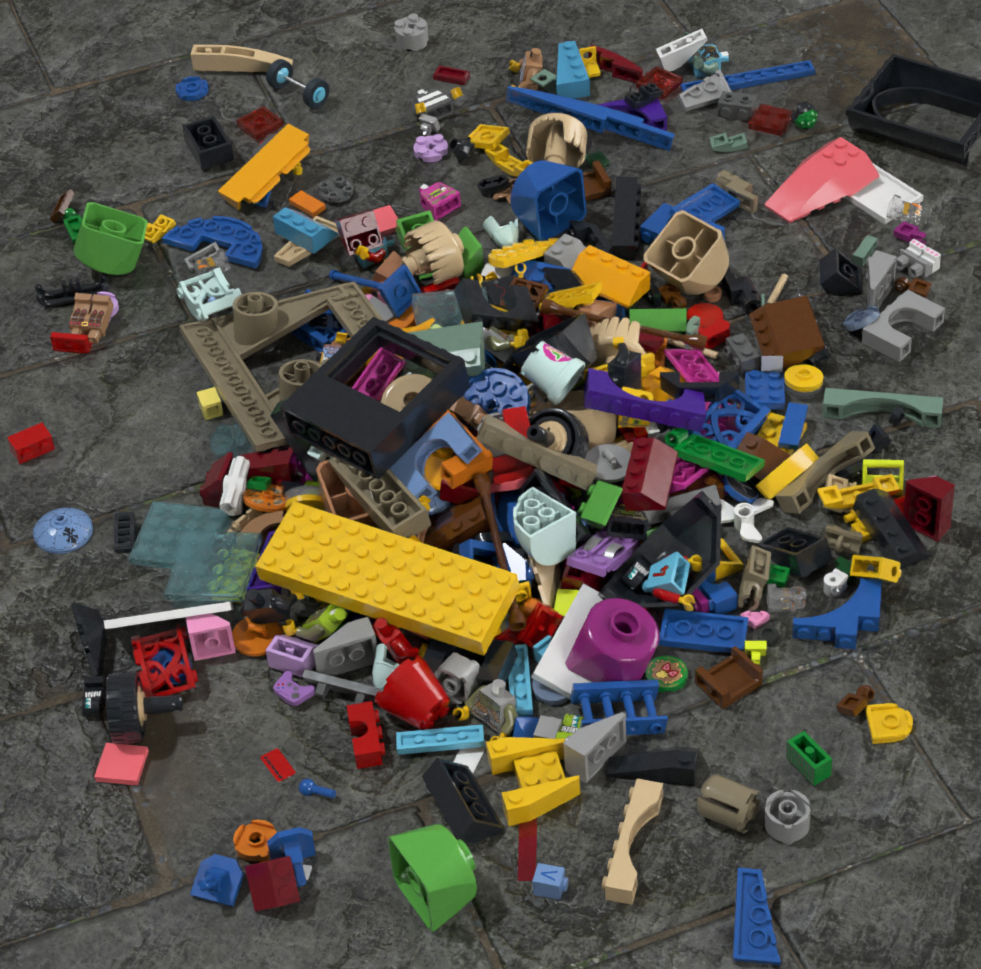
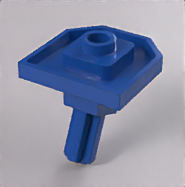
[267,827,316,887]
[190,854,244,907]

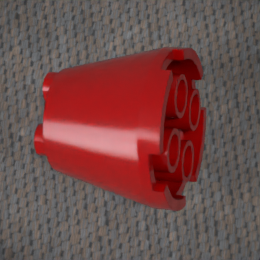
[375,655,450,730]

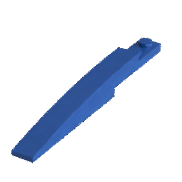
[505,86,675,151]

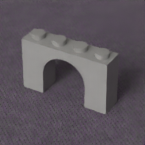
[862,290,945,362]

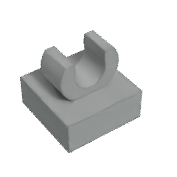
[419,114,440,136]

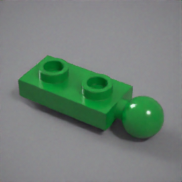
[63,208,82,245]

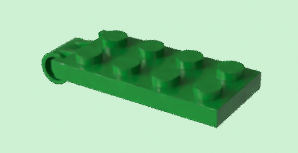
[665,427,765,482]

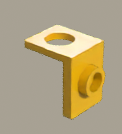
[579,46,601,78]

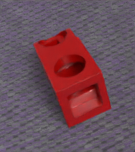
[698,320,730,349]

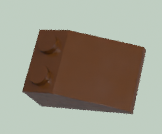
[737,432,791,485]

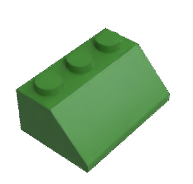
[630,308,686,335]

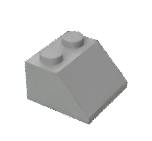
[544,234,586,269]

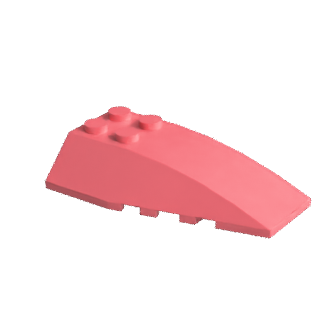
[765,137,879,223]

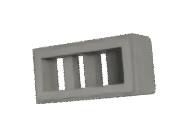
[184,242,226,272]

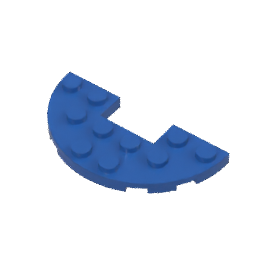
[162,216,263,268]

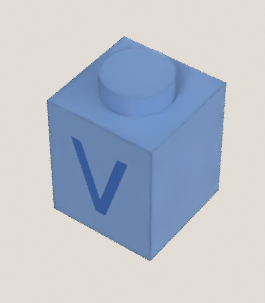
[532,863,569,900]

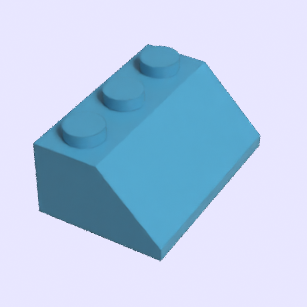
[273,207,338,254]

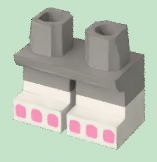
[896,239,941,279]

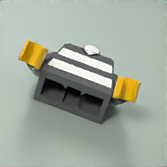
[413,87,463,120]

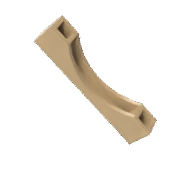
[602,779,663,905]

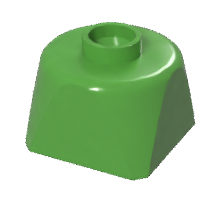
[73,202,148,275]
[387,824,477,932]

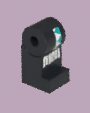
[621,550,659,591]
[82,676,106,717]

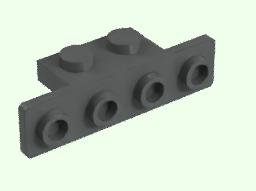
[643,485,721,525]

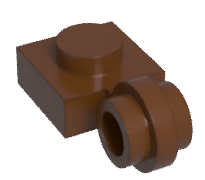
[894,277,932,298]
[658,283,687,309]
[836,685,875,717]

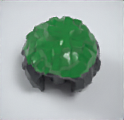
[791,101,818,129]

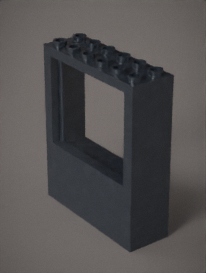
[280,317,470,480]

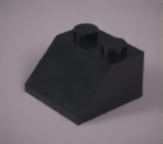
[819,248,862,294]

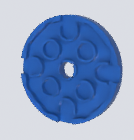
[459,368,531,431]

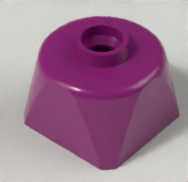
[565,598,659,682]

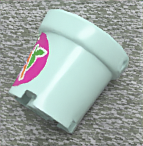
[520,341,585,405]

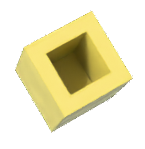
[197,387,223,420]

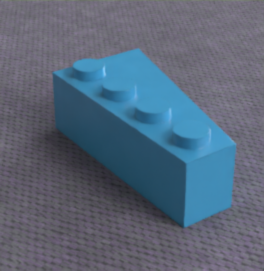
[556,41,590,99]

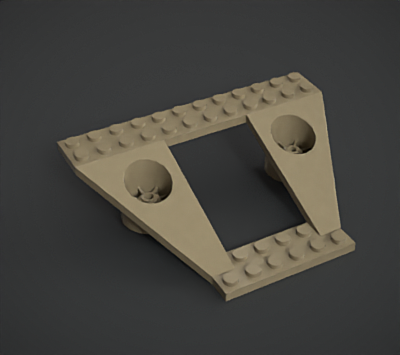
[179,281,383,452]

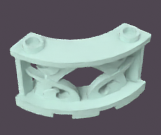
[176,267,242,322]

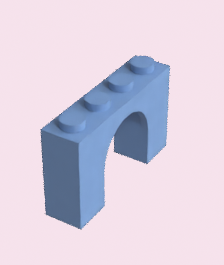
[390,412,483,499]

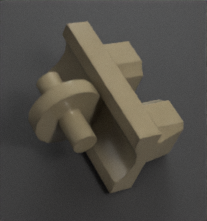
[825,525,863,555]

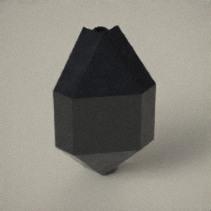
[598,490,722,608]

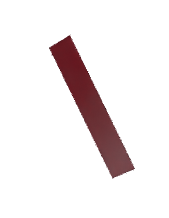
[517,818,537,881]

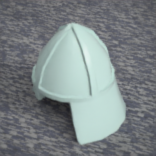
[483,216,519,248]
[372,644,400,690]

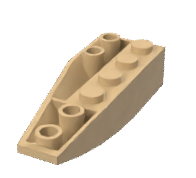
[191,45,293,73]

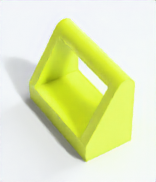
[862,459,904,495]

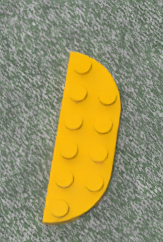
[488,238,559,268]

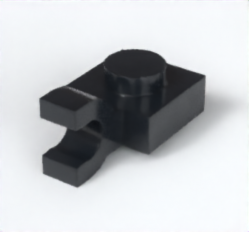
[838,455,877,479]

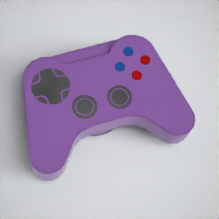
[273,671,315,706]

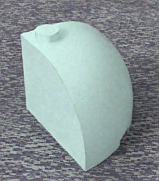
[513,487,576,566]

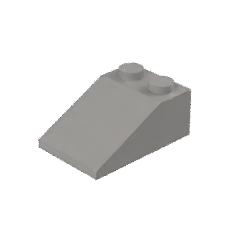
[865,250,897,309]
[313,617,377,676]
[563,712,626,783]

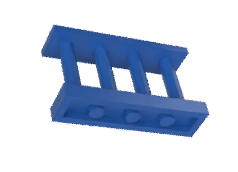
[570,680,668,735]

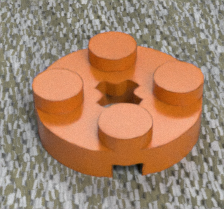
[233,820,277,862]

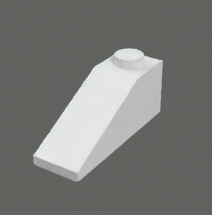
[656,29,708,73]

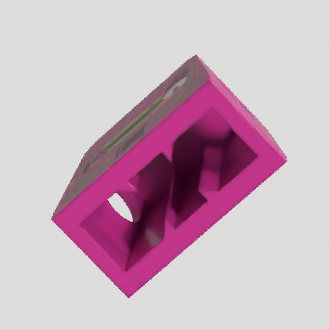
[419,182,461,221]

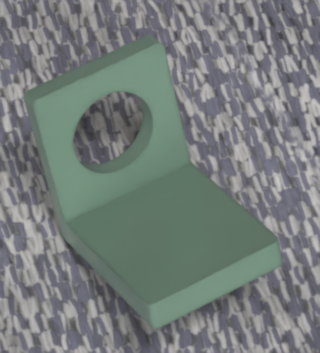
[531,69,557,95]

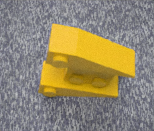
[486,737,580,826]

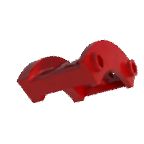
[131,623,199,697]

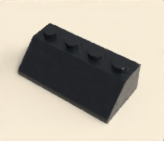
[519,468,592,549]
[853,488,931,570]
[422,758,505,844]

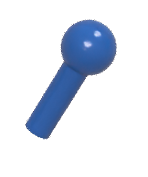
[299,779,336,799]

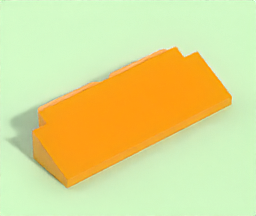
[218,124,310,210]

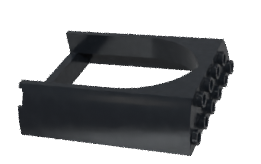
[846,54,981,166]

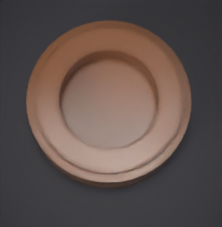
[703,286,722,302]

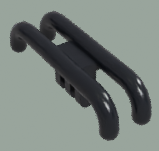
[35,273,109,307]

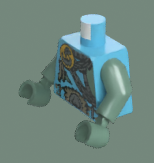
[681,32,729,78]

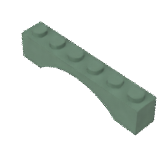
[822,388,943,428]

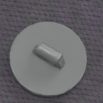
[585,444,631,483]

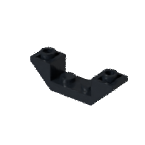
[567,220,612,255]
[660,371,739,402]

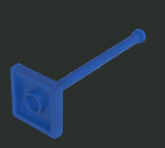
[329,265,423,318]

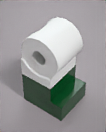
[824,556,857,597]

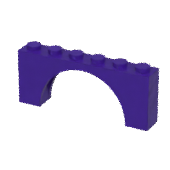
[586,98,667,131]
[584,368,706,432]

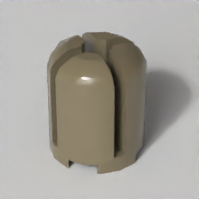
[697,775,761,833]

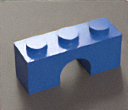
[697,569,738,615]

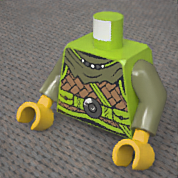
[282,599,348,643]

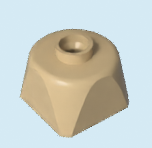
[644,210,729,295]
[530,390,617,451]

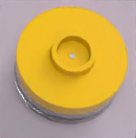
[784,364,823,399]
[284,486,325,511]

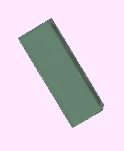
[852,235,878,267]

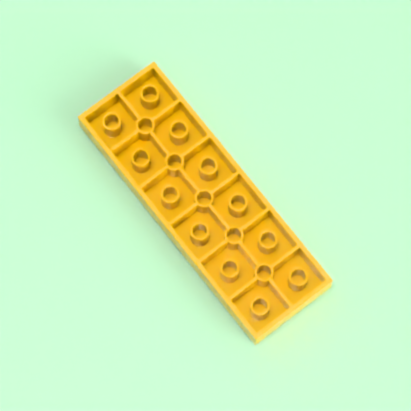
[255,501,520,656]

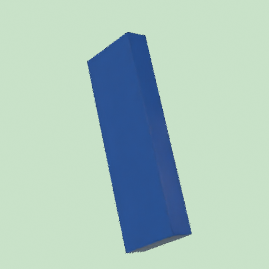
[778,402,808,450]

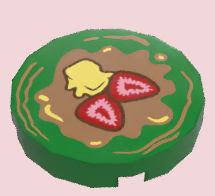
[645,655,688,693]

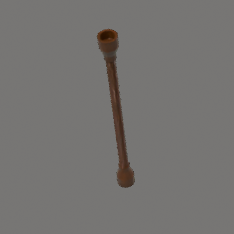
[540,298,707,351]
[474,474,526,631]

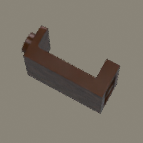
[583,161,612,201]
[695,646,763,710]

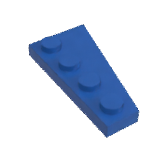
[732,867,781,965]

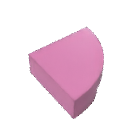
[740,611,770,630]

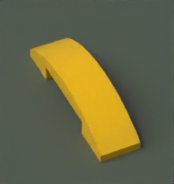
[485,144,533,177]
[756,443,819,500]
[817,474,900,509]

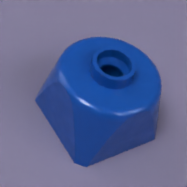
[510,160,587,241]

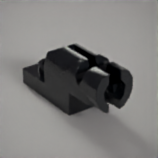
[721,267,761,314]

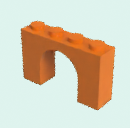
[428,410,493,489]

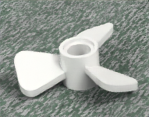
[720,498,774,543]

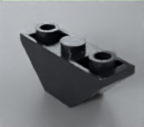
[542,267,585,311]

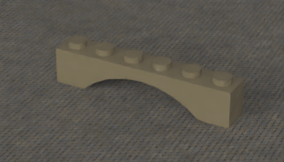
[477,414,597,491]
[775,431,875,514]

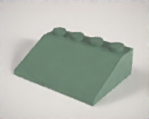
[403,322,485,379]

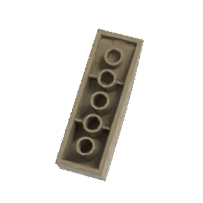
[328,457,431,538]

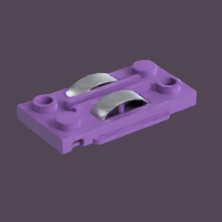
[566,527,640,577]

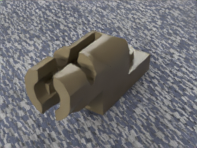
[716,170,758,214]
[738,545,771,611]

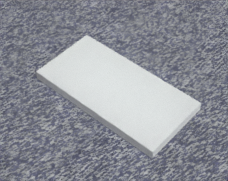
[844,164,923,224]
[531,584,602,705]
[104,602,234,629]

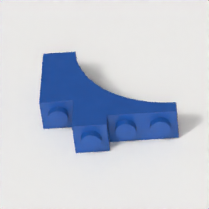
[792,578,882,649]

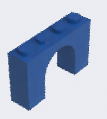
[640,203,725,244]

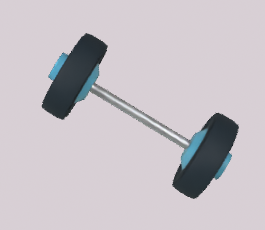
[266,59,329,109]

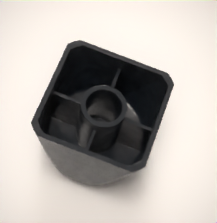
[509,313,598,390]

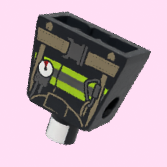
[606,505,649,540]

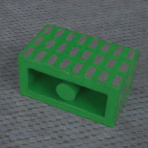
[786,731,832,786]

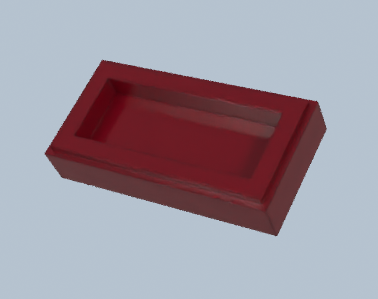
[433,65,470,86]

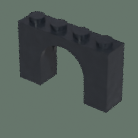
[454,278,539,333]
[423,638,518,688]

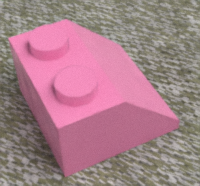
[186,613,236,661]

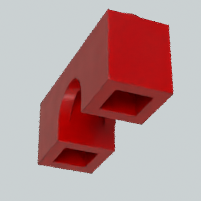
[347,701,386,769]

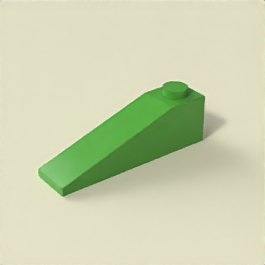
[395,210,437,281]

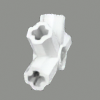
[219,456,250,516]

